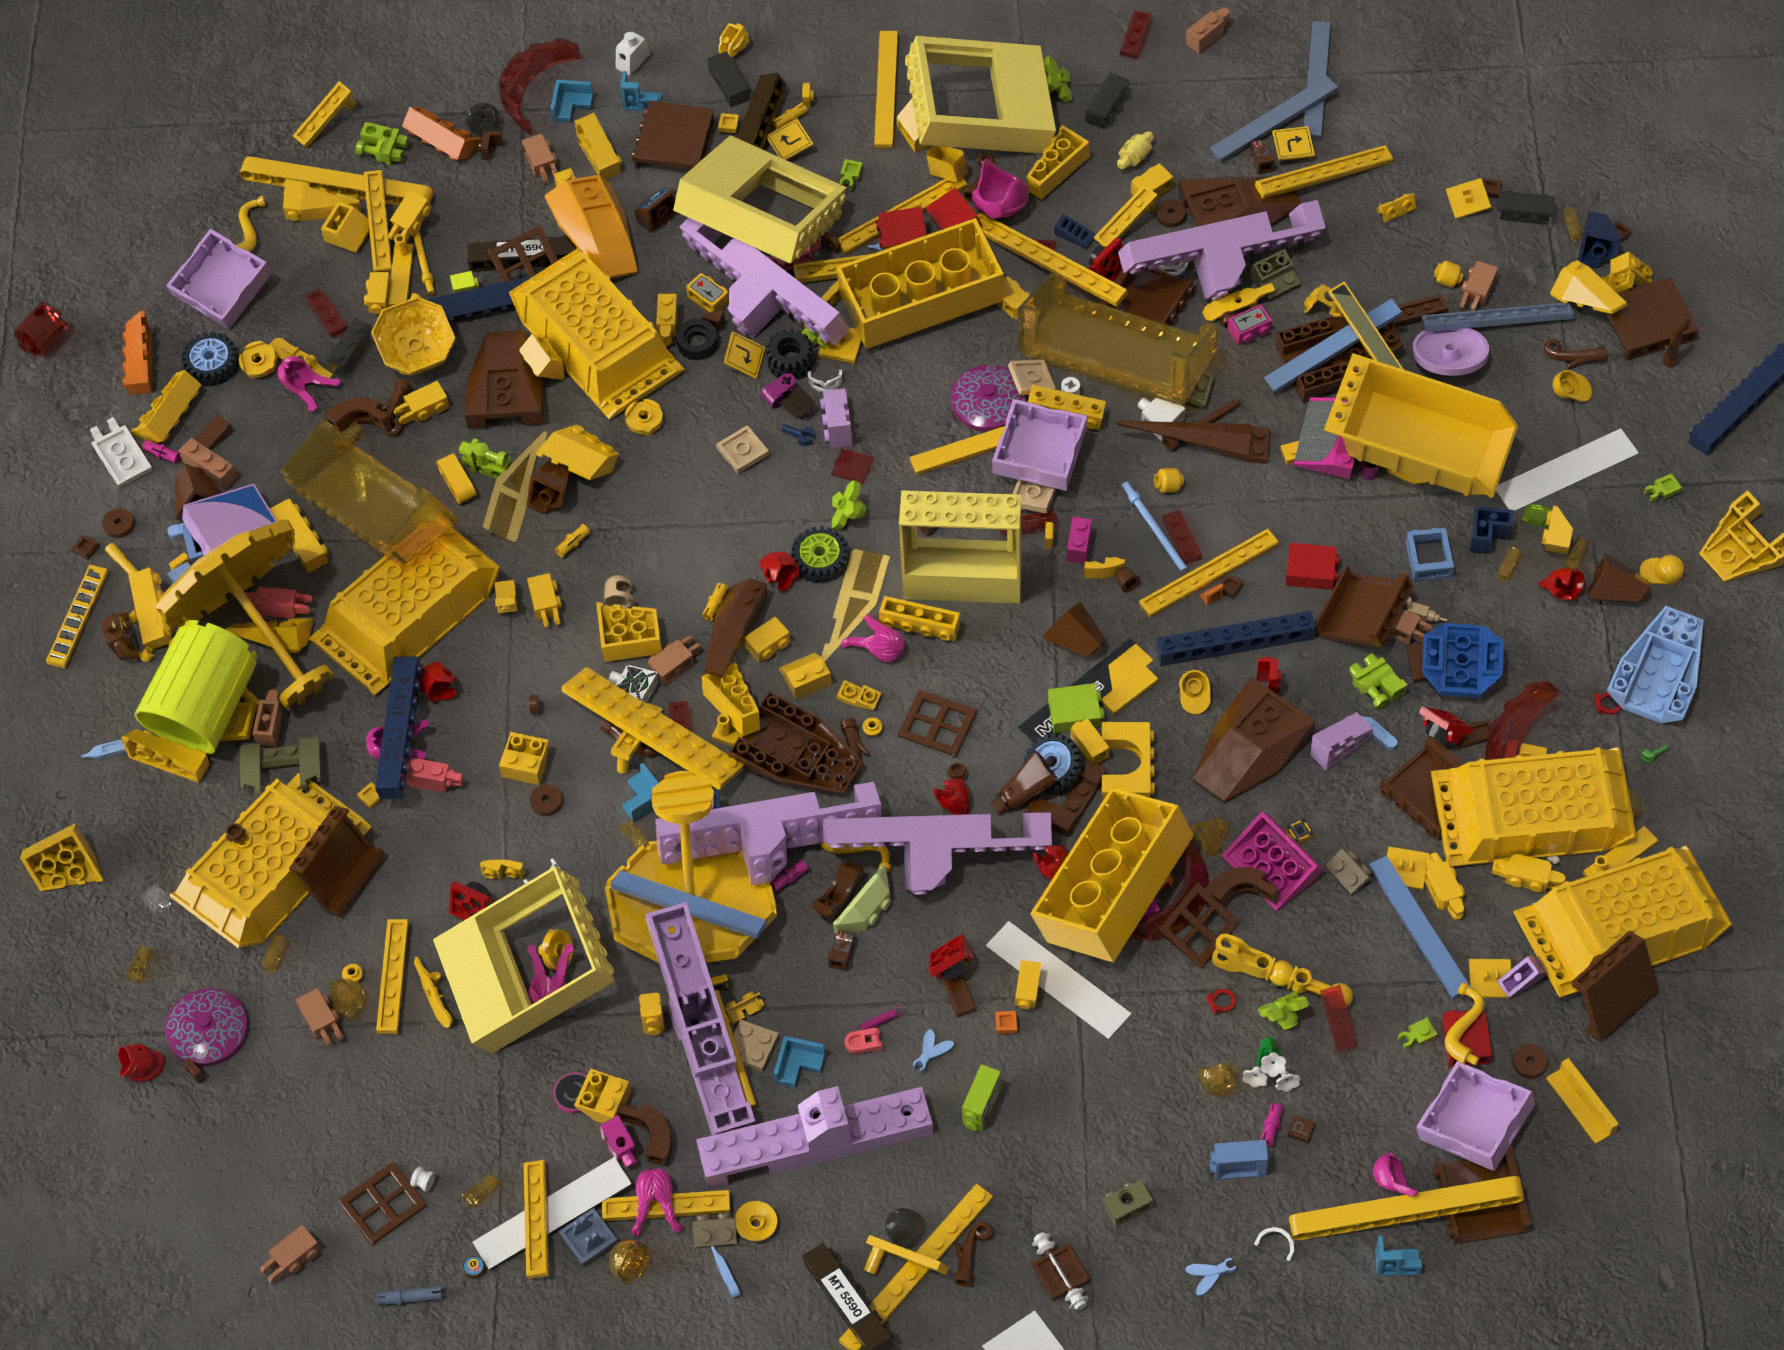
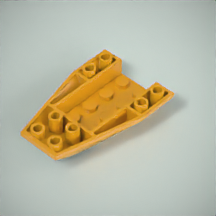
[545,175,638,278]

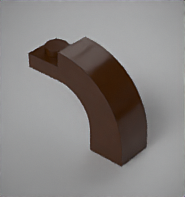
[323,397,392,435]
[811,861,865,920]
[1205,867,1280,907]
[617,1103,672,1167]

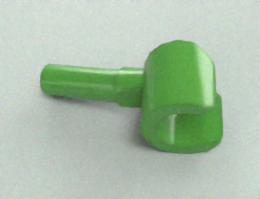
[1641,745,1668,764]

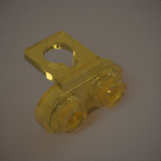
[1190,817,1228,855]

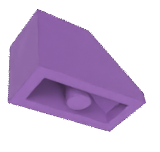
[1497,956,1547,998]

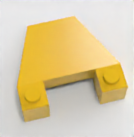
[1699,490,1784,582]

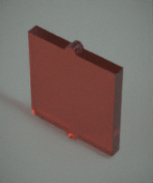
[831,449,873,484]

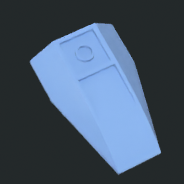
[1607,606,1703,723]

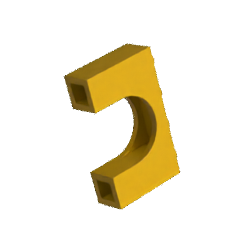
[1102,722,1154,802]

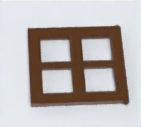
[488,225,558,282]
[898,690,977,757]
[1158,882,1239,968]
[338,1162,427,1245]

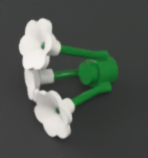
[1242,1037,1300,1092]

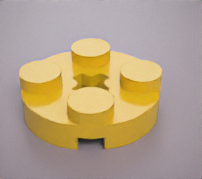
[239,341,277,379]
[625,399,663,436]
[538,929,573,970]

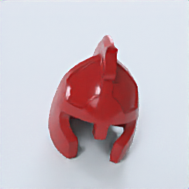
[759,551,800,591]
[1538,568,1585,601]
[420,661,457,702]
[932,777,970,815]
[1033,845,1068,881]
[118,1043,165,1082]

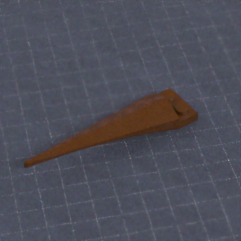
[1117,421,1270,464]

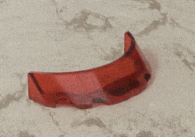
[499,38,580,135]
[1485,681,1560,760]
[1131,841,1209,942]

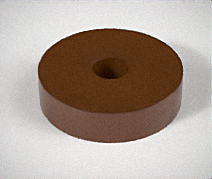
[1156,200,1186,228]
[102,508,134,538]
[530,784,563,816]
[1513,1045,1547,1079]

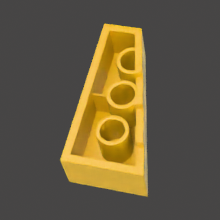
[1026,125,1090,200]

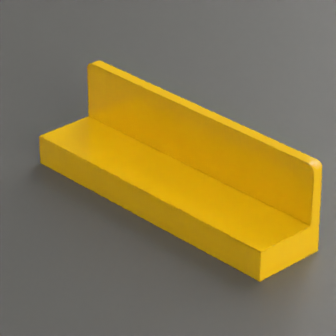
[1546,1058,1619,1144]

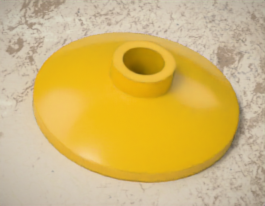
[735,1201,777,1242]

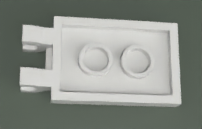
[90,417,153,488]

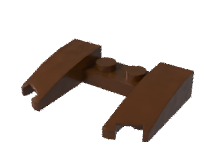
[1024,759,1107,838]

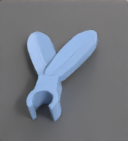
[913,1029,954,1074]
[1185,1258,1236,1296]

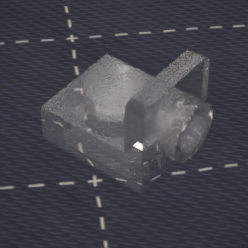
[140,884,172,915]

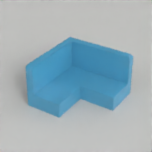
[620,71,662,111]
[551,80,594,123]
[622,763,659,823]
[774,1036,826,1087]
[1375,1236,1422,1276]

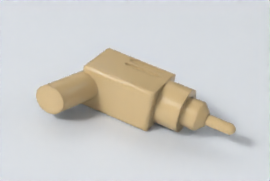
[1405,596,1448,623]

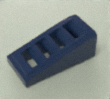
[1054,214,1096,249]

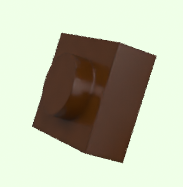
[478,131,503,160]

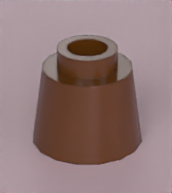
[1115,567,1140,593]

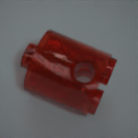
[14,302,69,356]

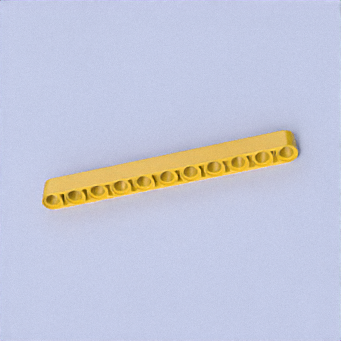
[239,157,434,206]
[1289,1176,1524,1241]

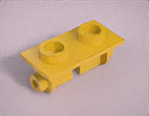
[1377,193,1417,223]
[724,991,765,1024]

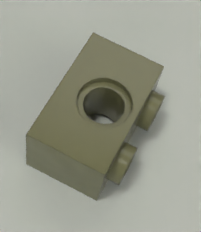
[1103,1179,1153,1227]

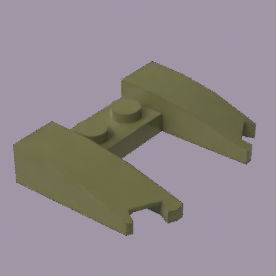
[240,737,322,794]

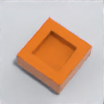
[995,1011,1017,1034]

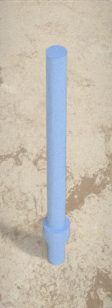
[1122,481,1187,573]

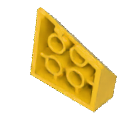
[535,425,619,480]
[596,602,662,662]
[20,823,104,891]

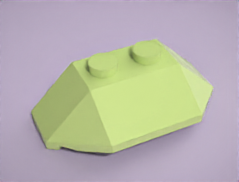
[833,864,891,934]

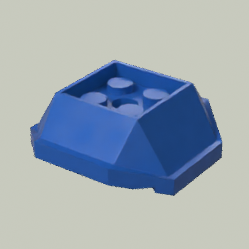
[1422,623,1504,698]

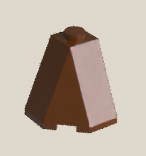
[526,458,570,513]
[174,464,221,521]
[1587,553,1650,602]
[1042,602,1106,657]

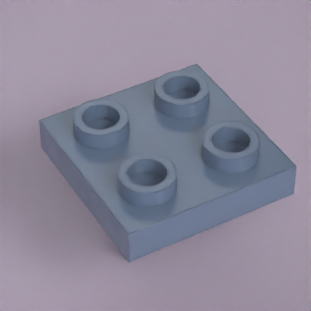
[558,1208,618,1266]

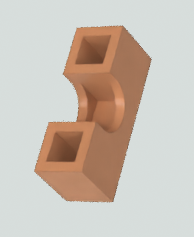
[179,438,237,491]

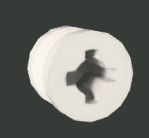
[1061,377,1080,395]
[410,1166,435,1192]

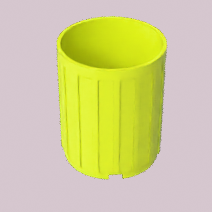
[134,620,257,754]

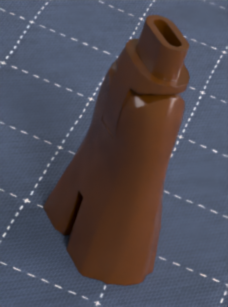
[991,751,1059,815]

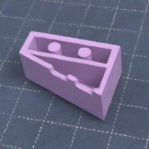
[820,388,852,448]
[1310,712,1373,771]

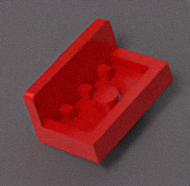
[1256,657,1282,693]

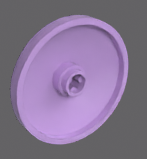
[1412,328,1489,376]

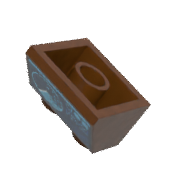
[635,188,677,233]

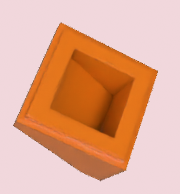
[1199,584,1223,605]

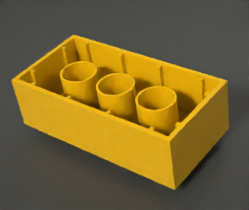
[836,218,1005,349]
[1030,788,1194,963]

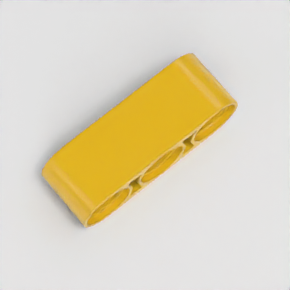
[436,453,477,504]

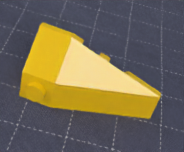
[283,179,362,221]
[225,618,313,653]

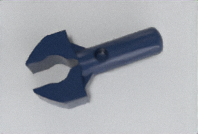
[781,424,815,446]

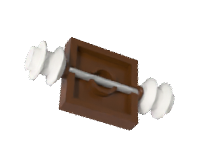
[1031,1232,1090,1311]

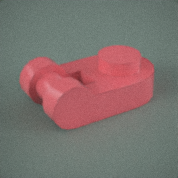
[845,1028,883,1054]

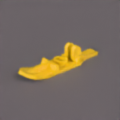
[1202,283,1275,322]
[269,338,333,379]
[414,957,453,1028]

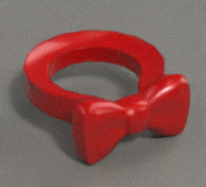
[1594,692,1621,715]
[1206,989,1236,1015]

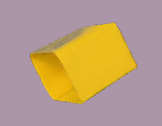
[926,146,968,183]

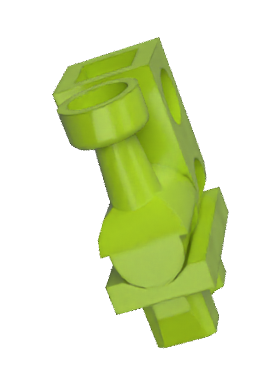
[355,122,409,165]
[459,438,513,482]
[1349,653,1408,710]

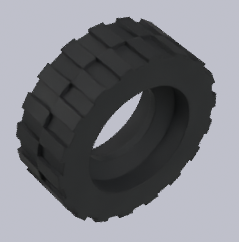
[676,318,718,361]

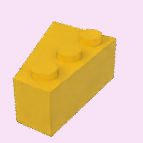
[575,113,622,179]

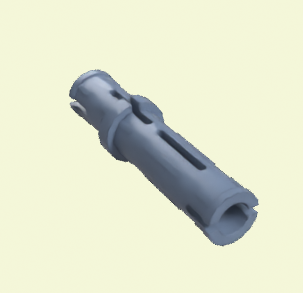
[376,1286,442,1306]

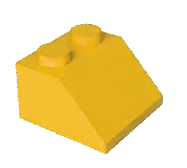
[779,652,832,700]

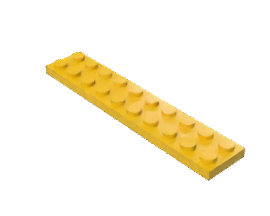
[562,667,744,790]

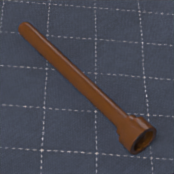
[1163,399,1240,451]

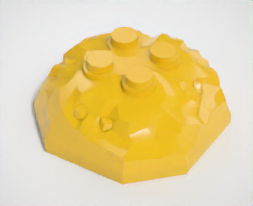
[371,297,455,376]

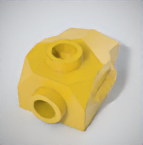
[718,23,749,58]

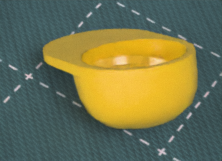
[1552,370,1592,402]
[1640,555,1685,585]
[1179,670,1210,714]

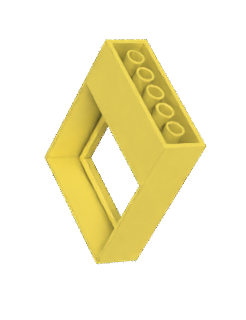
[905,36,1056,154]
[673,135,846,264]
[899,490,1022,604]
[433,866,615,1054]

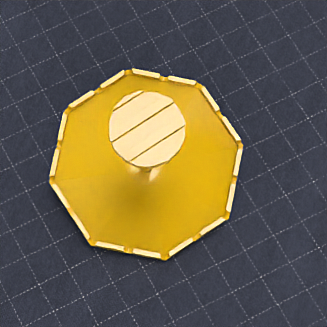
[155,519,335,710]
[605,771,777,963]

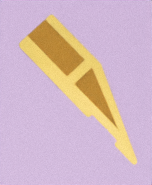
[483,431,547,542]
[821,549,890,662]

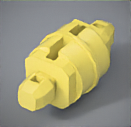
[1117,131,1154,169]

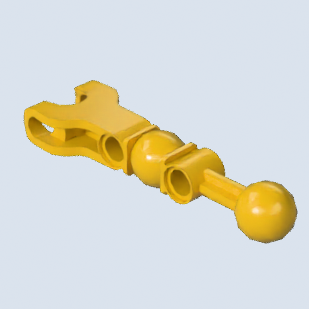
[1212,934,1353,1009]

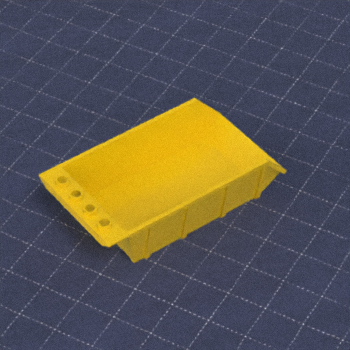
[509,248,685,420]
[1324,353,1518,498]
[308,516,501,696]
[1431,747,1637,867]
[170,773,372,948]
[1513,845,1733,998]

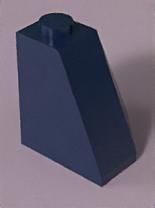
[1578,211,1621,268]

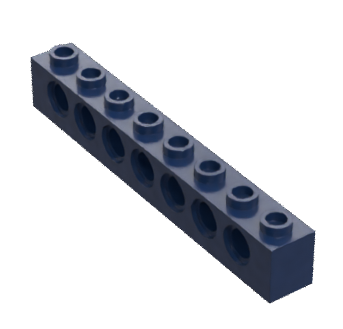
[1156,611,1316,667]

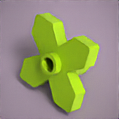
[1043,56,1072,103]
[832,480,866,531]
[1257,992,1309,1029]

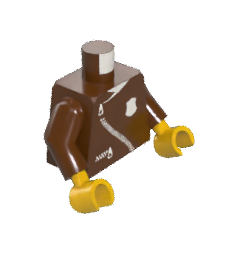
[101,609,154,662]

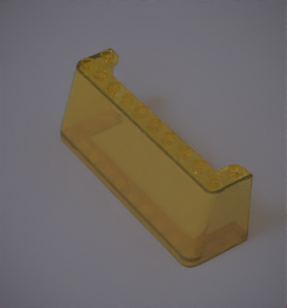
[1018,273,1219,405]
[279,419,459,565]

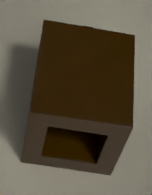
[781,386,815,419]

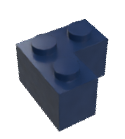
[1470,506,1514,553]

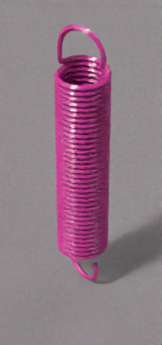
[854,1007,903,1031]

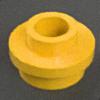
[862,717,882,737]
[342,964,363,984]

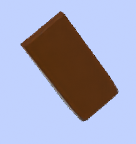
[194,414,233,450]

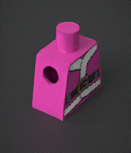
[600,1115,638,1168]

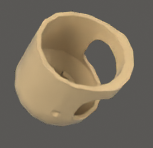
[604,575,634,608]

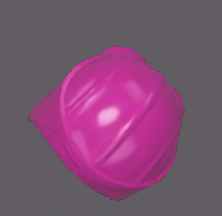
[972,159,1029,219]

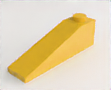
[1550,260,1627,314]

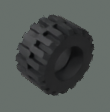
[766,329,814,379]

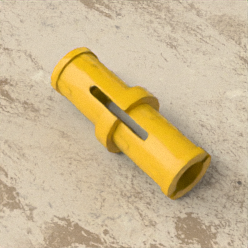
[772,102,808,130]
[554,524,590,558]
[702,583,729,621]

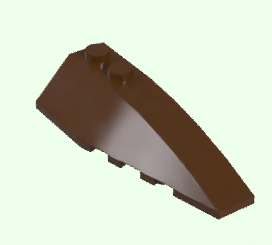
[704,578,767,678]

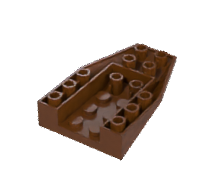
[1178,177,1301,227]
[1275,316,1403,404]
[465,330,543,428]
[1192,677,1315,803]
[728,691,863,795]

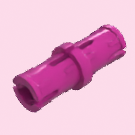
[142,439,181,464]
[770,860,809,892]
[1260,1103,1284,1146]

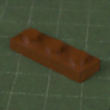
[1392,294,1448,327]

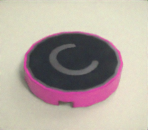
[553,1073,587,1113]

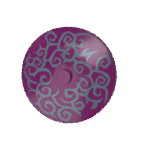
[951,365,1026,432]
[165,989,248,1067]

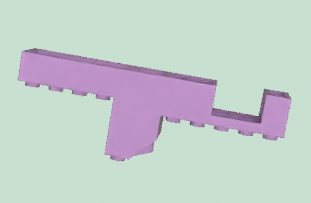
[1118,200,1326,301]
[680,217,849,346]
[655,782,881,885]
[823,812,1052,894]
[645,902,755,1135]
[696,1086,933,1191]

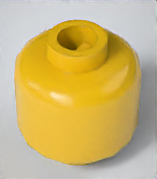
[1434,261,1463,288]
[1154,468,1184,493]

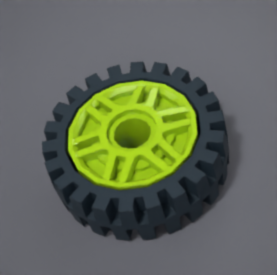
[791,526,849,584]

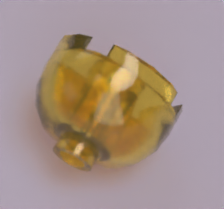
[608,1239,650,1284]

